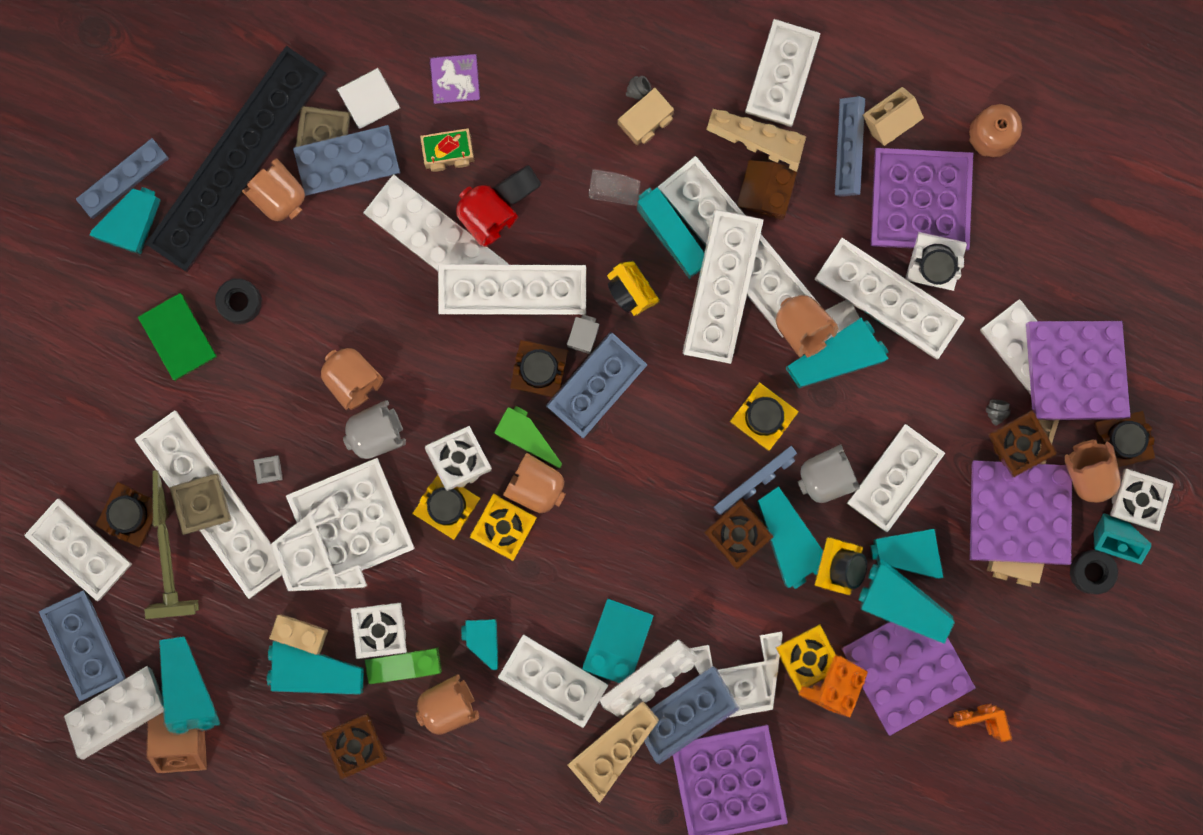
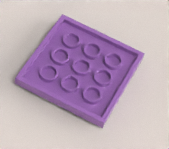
[871,148,973,251]
[1026,321,1130,420]
[970,461,1072,565]
[841,621,976,736]
[673,724,788,835]

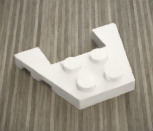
[271,496,367,591]
[690,632,782,718]

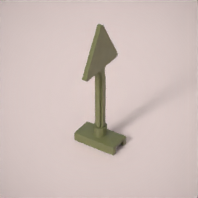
[144,470,199,619]

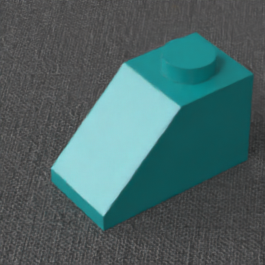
[1094,513,1152,564]
[461,619,498,670]

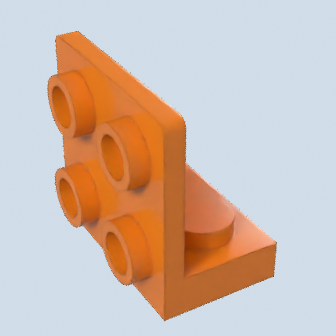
[799,655,868,718]
[948,704,1012,742]

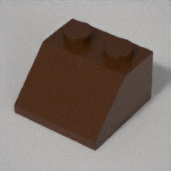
[737,160,798,220]

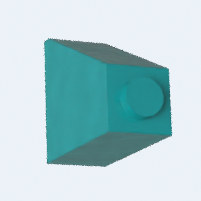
[90,187,161,255]
[870,529,943,579]

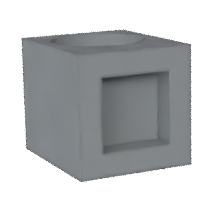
[567,315,599,354]

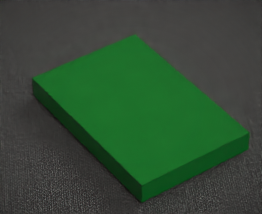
[138,293,217,381]

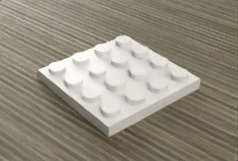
[286,458,415,574]

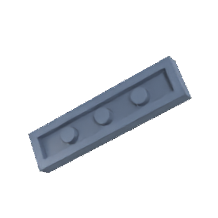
[835,96,865,196]
[76,138,169,219]
[713,446,797,515]

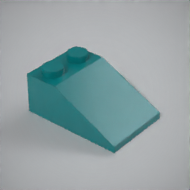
[582,598,654,683]

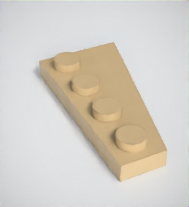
[707,109,806,172]
[568,701,659,803]

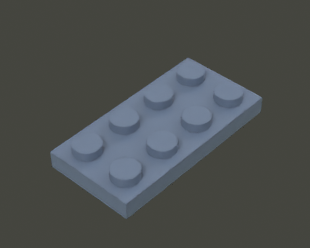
[293,125,400,196]
[546,332,647,438]
[39,590,126,701]
[644,666,740,764]

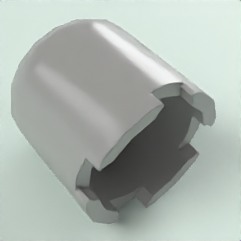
[343,400,406,459]
[798,444,860,503]

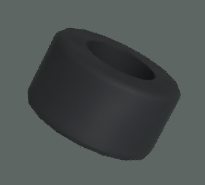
[493,165,541,206]
[215,279,262,324]
[1070,550,1118,595]

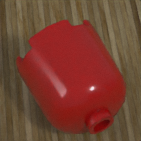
[456,185,518,247]

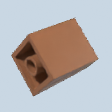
[147,696,207,773]

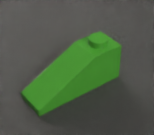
[494,406,562,469]
[365,648,442,684]

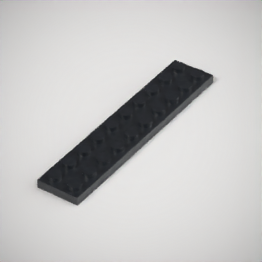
[146,46,327,272]

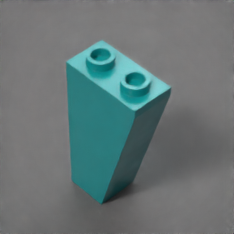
[637,187,704,279]
[786,318,889,388]
[757,487,823,589]
[858,559,954,644]
[159,637,220,734]
[267,641,364,694]

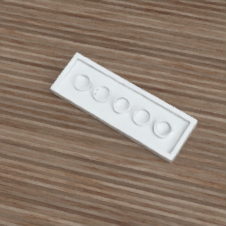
[363,174,509,271]
[682,209,764,364]
[814,238,965,359]
[438,265,586,314]

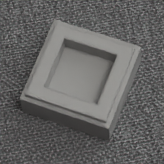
[254,456,283,484]

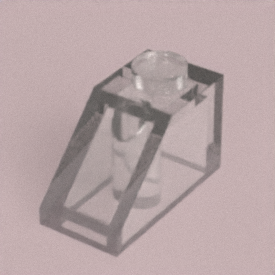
[589,169,641,206]

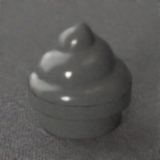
[626,76,652,100]
[986,399,1011,426]

